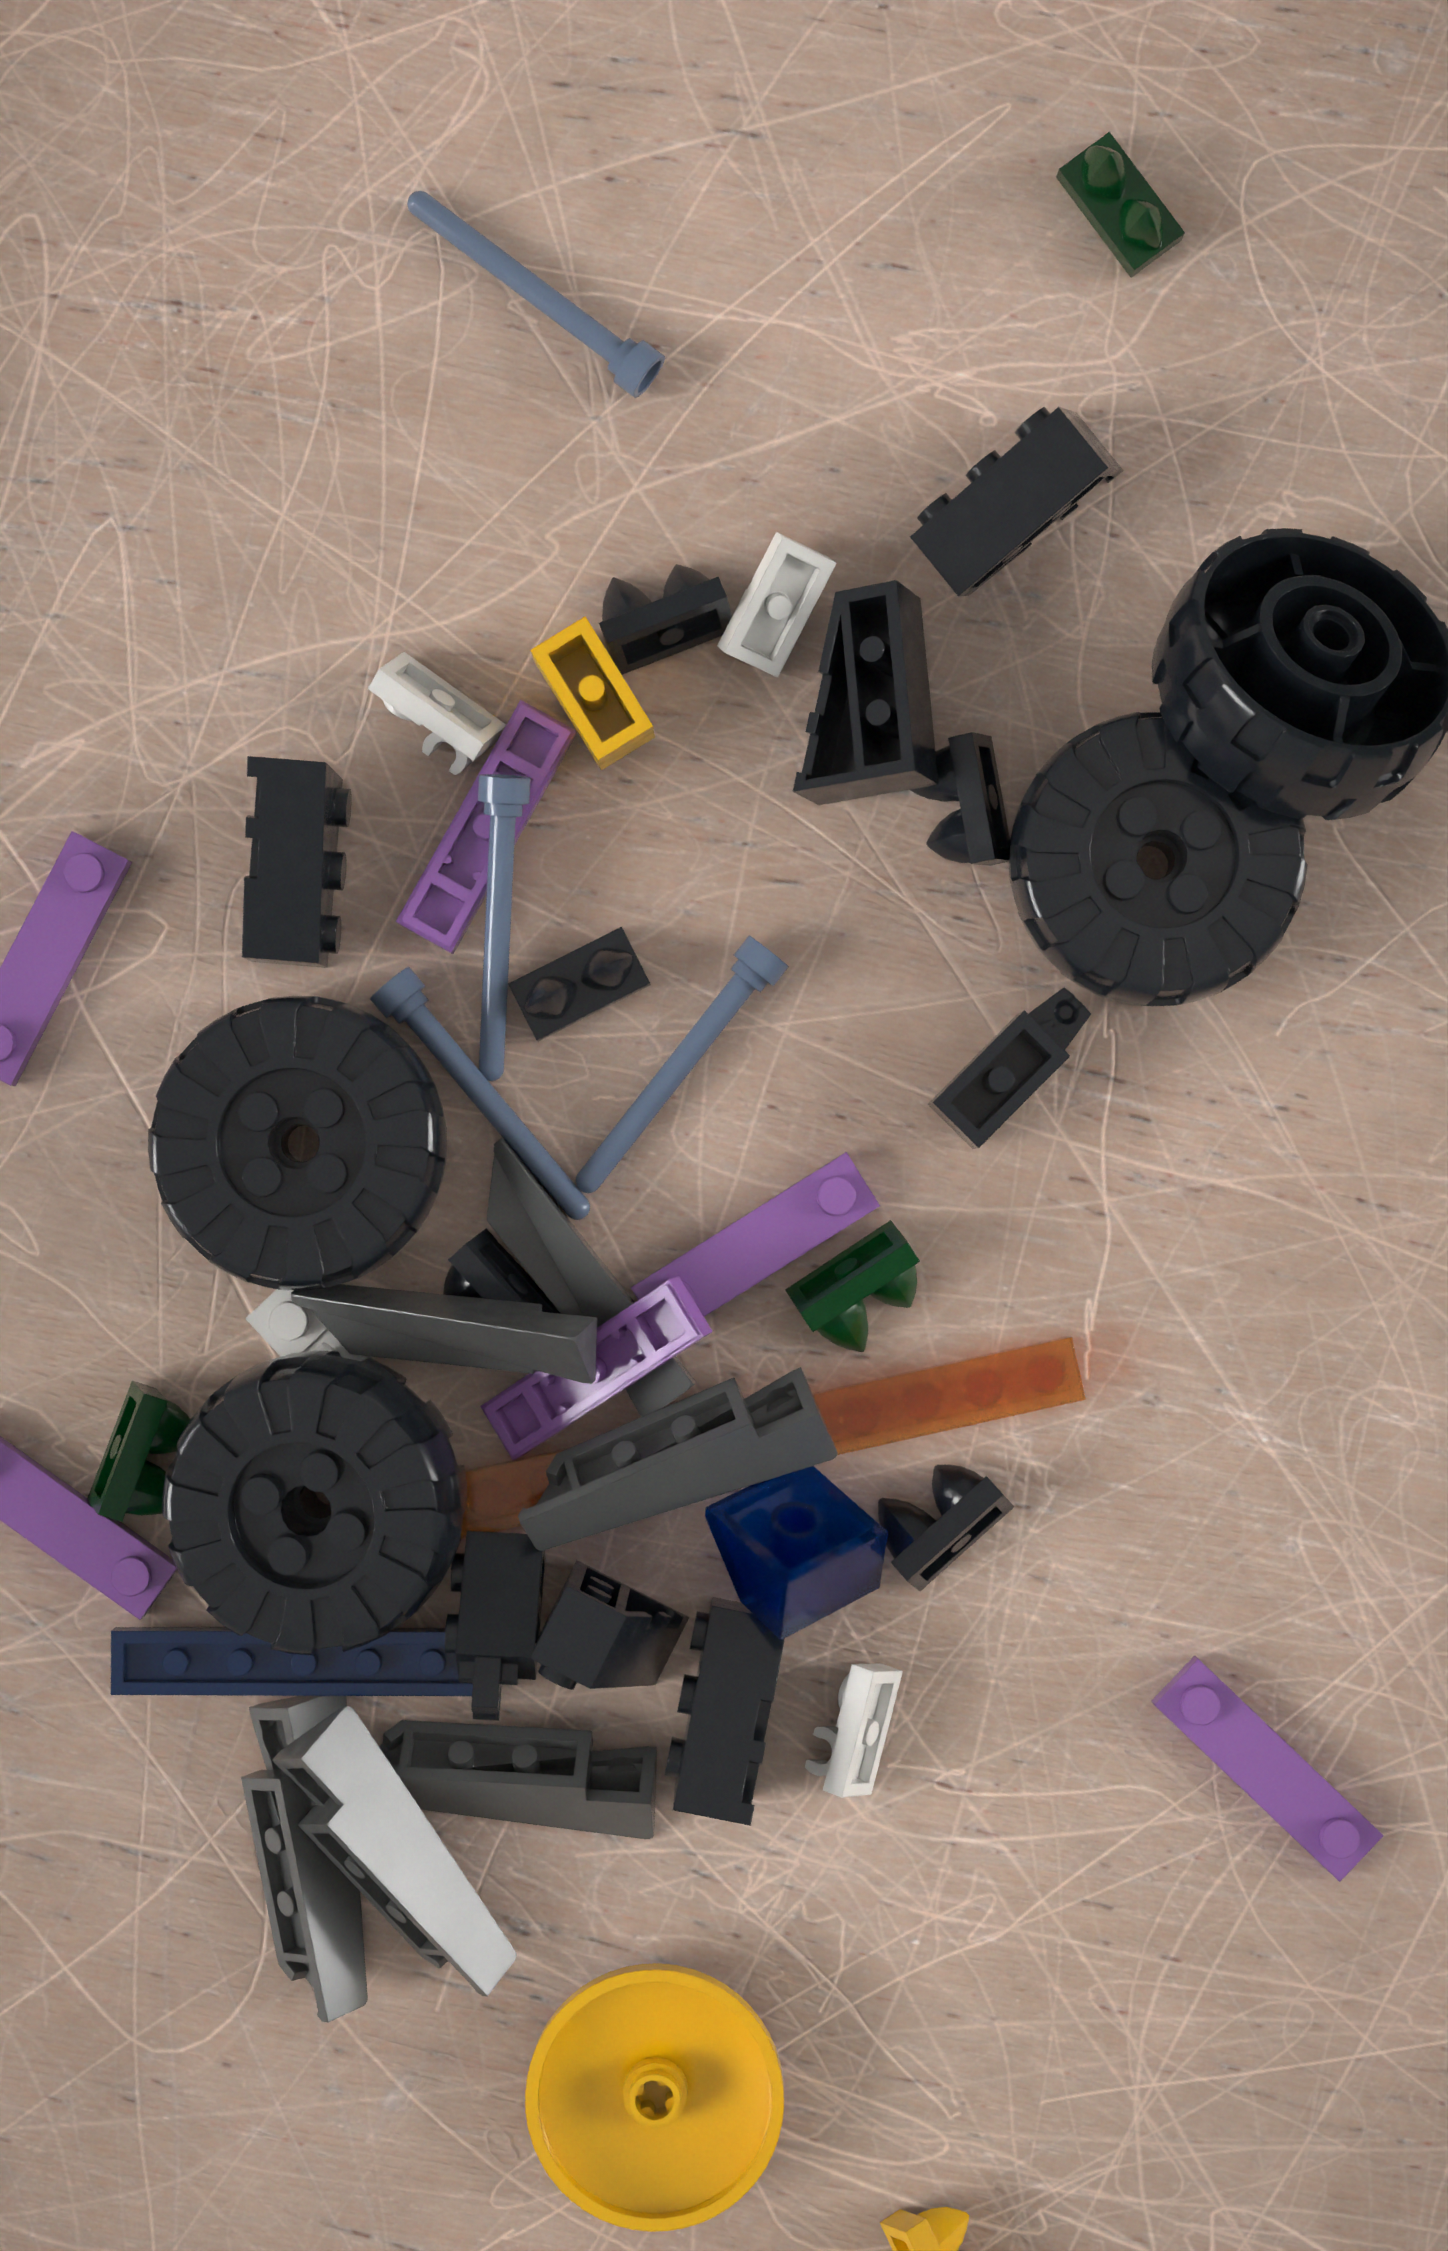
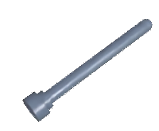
[407,191,665,398]
[478,774,531,1081]
[576,935,789,1193]
[370,967,590,1220]

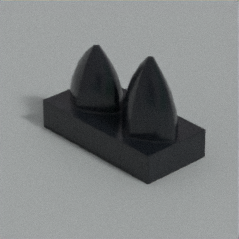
[599,564,732,675]
[910,732,1010,866]
[508,927,651,1042]
[443,1228,561,1314]
[878,1465,1014,1591]

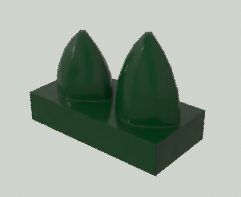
[1056,132,1185,277]
[785,1220,920,1352]
[87,1381,191,1522]

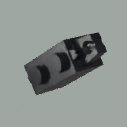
[928,987,1091,1149]
[445,1531,546,1721]

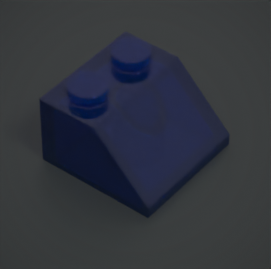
[705,1466,888,1640]

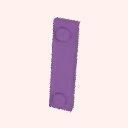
[396,700,577,954]
[0,831,132,1086]
[631,1152,880,1317]
[480,1276,713,1461]
[0,1436,177,1620]
[1151,1655,1384,1882]

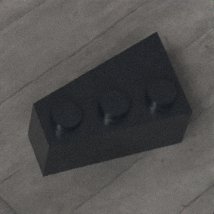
[910,407,1124,597]
[793,580,939,805]
[242,756,352,968]
[530,1560,690,1690]
[665,1597,788,1826]

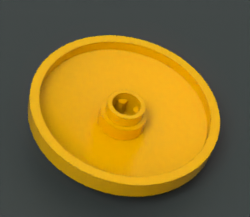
[525,1963,784,2232]

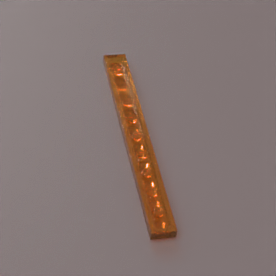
[461,1336,1086,1539]

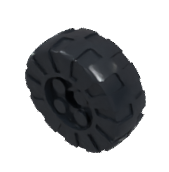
[1152,528,1448,820]
[1009,712,1308,1006]
[148,996,447,1291]
[162,1351,467,1655]

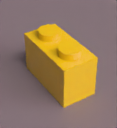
[530,616,655,770]

